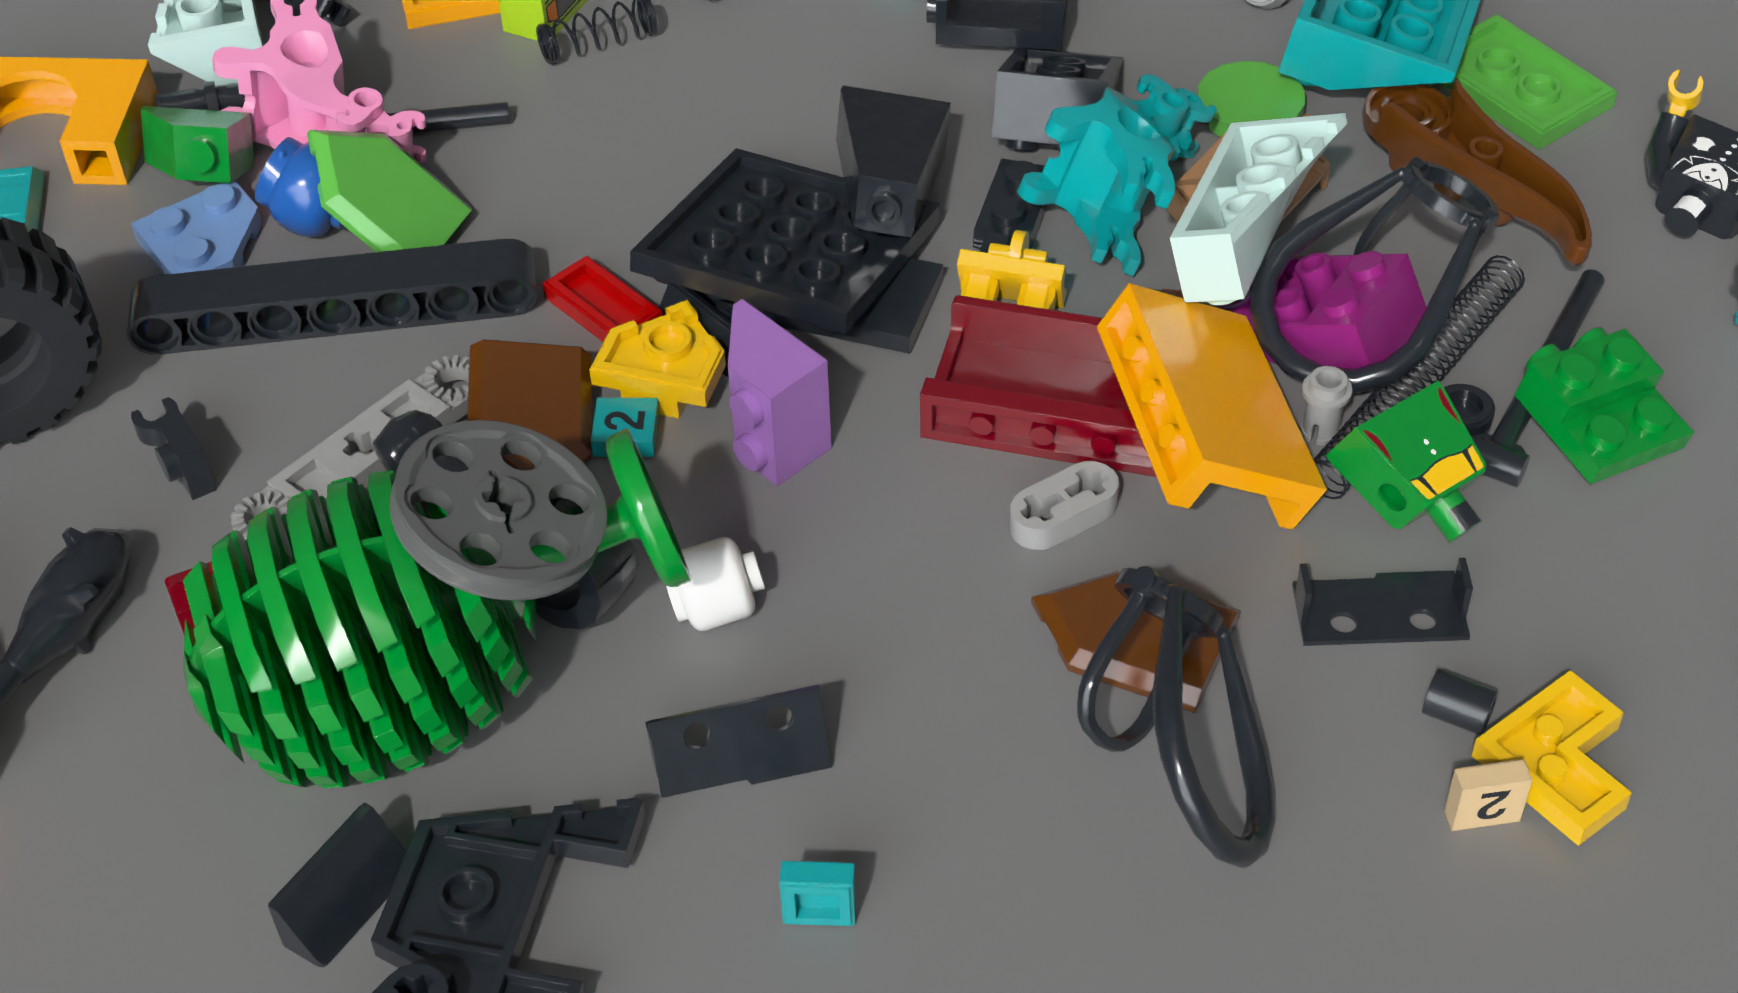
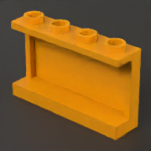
[1097,283,1327,530]

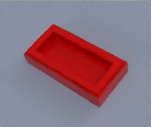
[542,255,663,342]

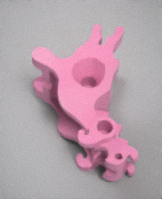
[212,0,426,163]

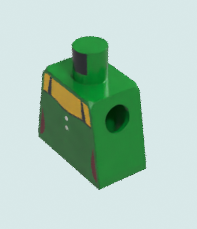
[1325,380,1486,543]

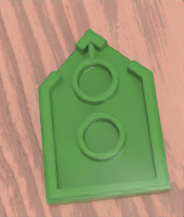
[307,129,472,252]

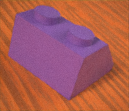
[728,299,832,486]

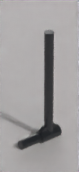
[1469,269,1605,487]

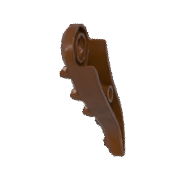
[1362,79,1592,266]

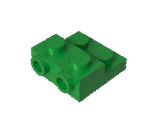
[1514,327,1694,485]

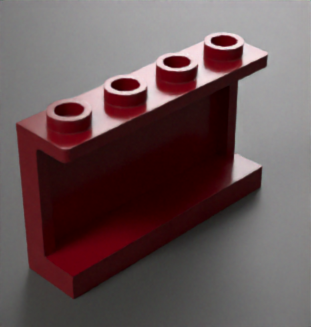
[920,295,1157,477]

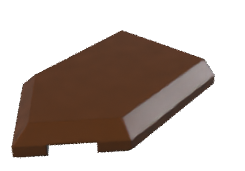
[467,339,592,471]
[1031,571,1240,713]

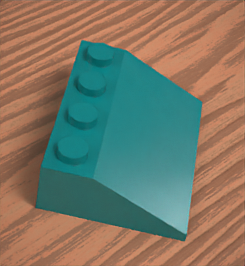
[1278,0,1480,90]

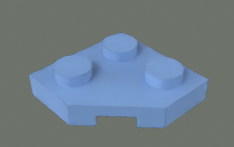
[131,180,262,275]

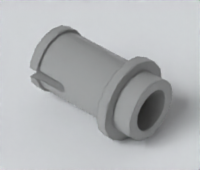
[1300,366,1353,446]

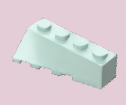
[148,0,263,86]
[1170,113,1347,305]

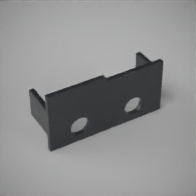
[1292,558,1473,646]
[645,685,832,798]

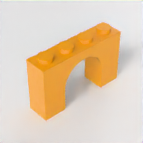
[0,57,158,185]

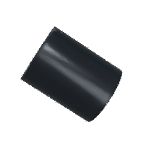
[1422,669,1499,735]

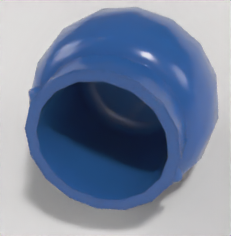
[255,137,345,237]

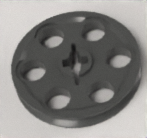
[390,420,607,600]

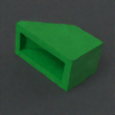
[141,106,254,183]

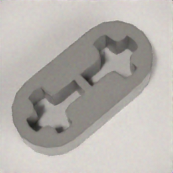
[1010,461,1119,550]

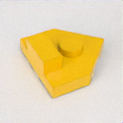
[589,300,726,419]

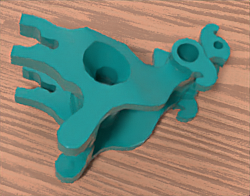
[1017,74,1217,276]

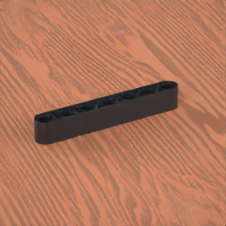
[127,238,537,355]

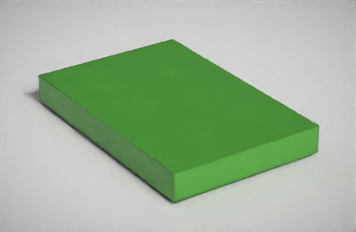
[1440,14,1618,150]

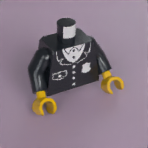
[1646,70,1738,239]

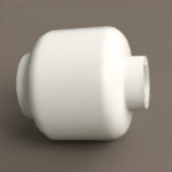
[666,537,765,631]

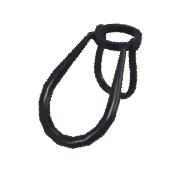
[1250,156,1500,393]
[1077,566,1275,868]

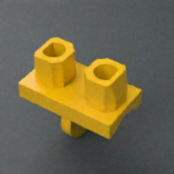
[957,230,1067,310]

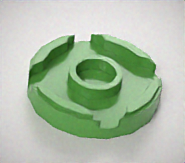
[1197,61,1305,137]

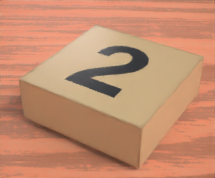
[1444,760,1532,831]

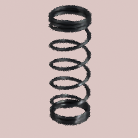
[536,0,658,65]

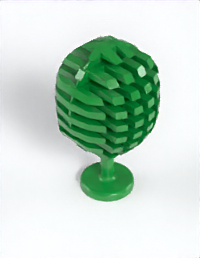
[183,428,692,788]

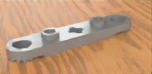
[231,355,469,540]

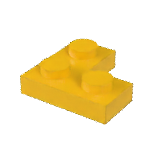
[1472,670,1632,846]

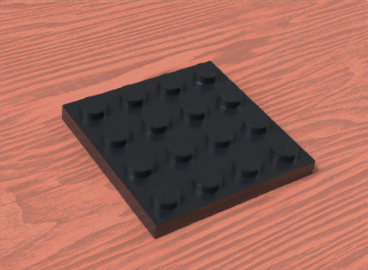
[630,148,940,334]

